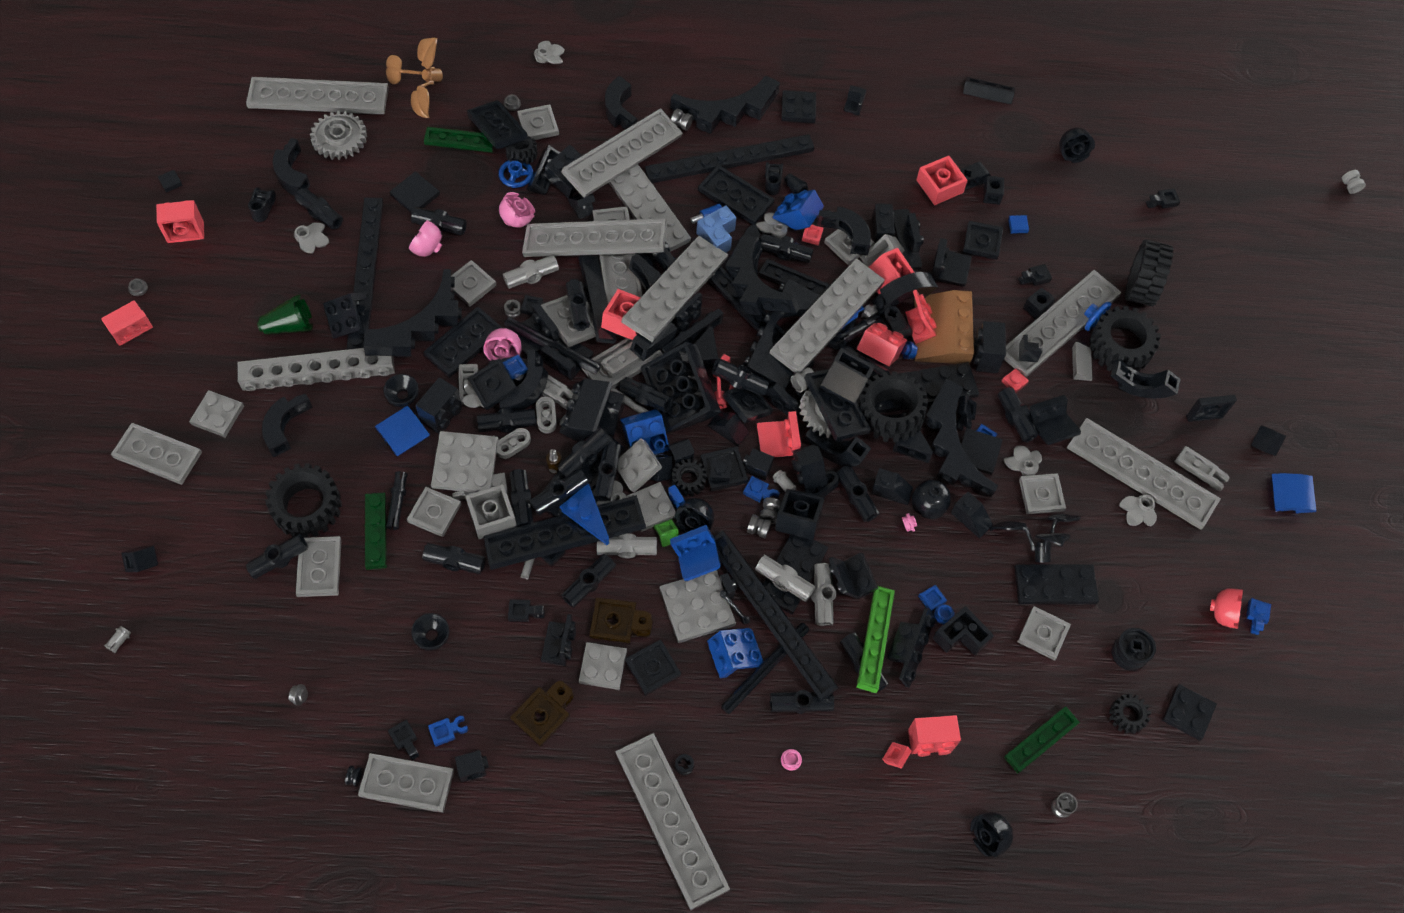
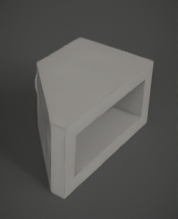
[860,234,905,267]

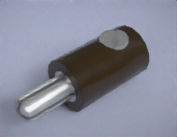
[546,449,561,474]

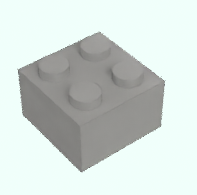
[465,484,517,539]

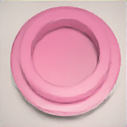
[902,513,917,532]
[781,749,802,771]

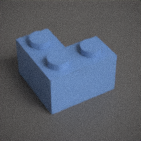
[696,205,736,253]

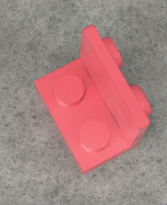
[905,290,937,344]
[101,301,153,346]
[757,411,801,457]

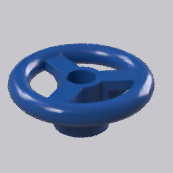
[499,160,533,188]
[1084,302,1111,331]

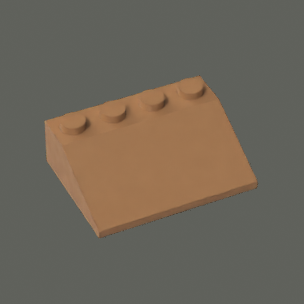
[914,290,974,364]

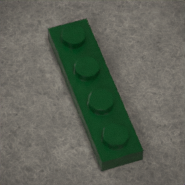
[424,127,494,153]
[365,493,387,570]
[1004,706,1080,774]

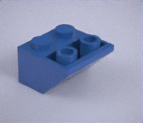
[772,189,824,230]
[620,409,669,454]

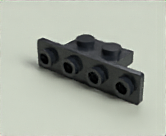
[893,209,924,270]
[888,608,935,688]

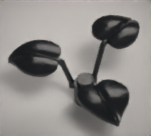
[990,514,1081,563]

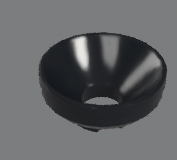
[383,374,419,407]
[411,613,449,651]

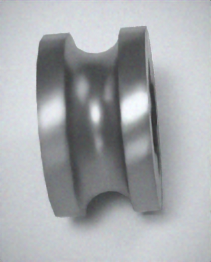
[504,299,521,318]

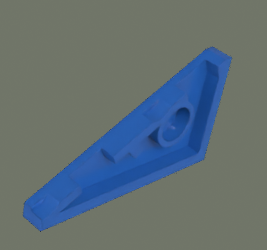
[560,484,610,545]

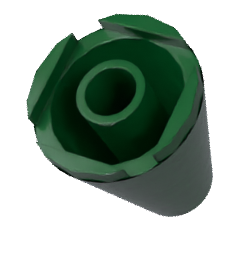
[257,295,313,334]

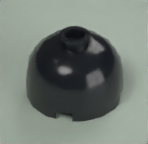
[1059,128,1095,163]
[911,479,951,519]
[674,498,714,533]
[970,812,1013,857]

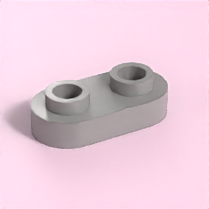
[536,396,557,433]
[497,428,531,459]

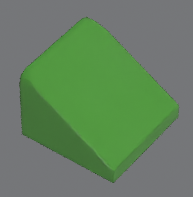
[654,519,679,547]

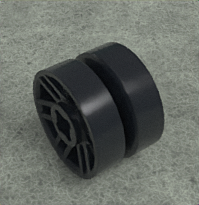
[1111,628,1156,671]

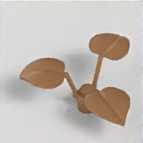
[386,38,443,118]

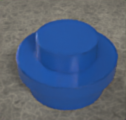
[901,341,918,360]
[934,605,954,624]

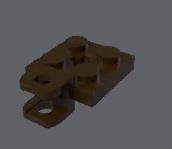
[589,597,653,643]
[510,680,574,747]

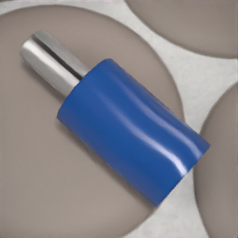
[690,204,722,224]

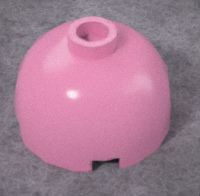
[499,192,535,228]
[408,220,442,257]
[483,328,522,361]

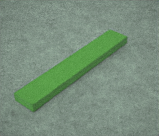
[856,586,895,693]

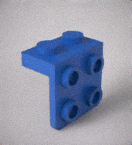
[670,525,721,581]
[707,628,764,678]

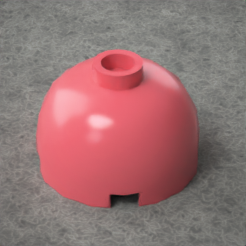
[1210,589,1243,629]

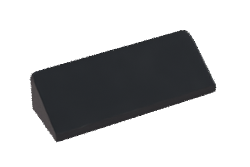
[963,77,1015,104]
[526,145,560,195]

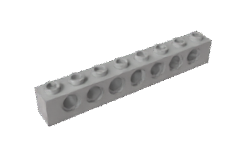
[238,348,395,391]

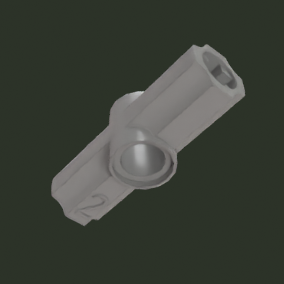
[503,255,559,289]
[597,533,657,558]
[755,554,815,602]
[811,563,836,626]

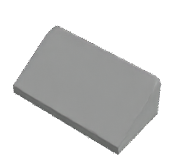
[1072,342,1092,381]

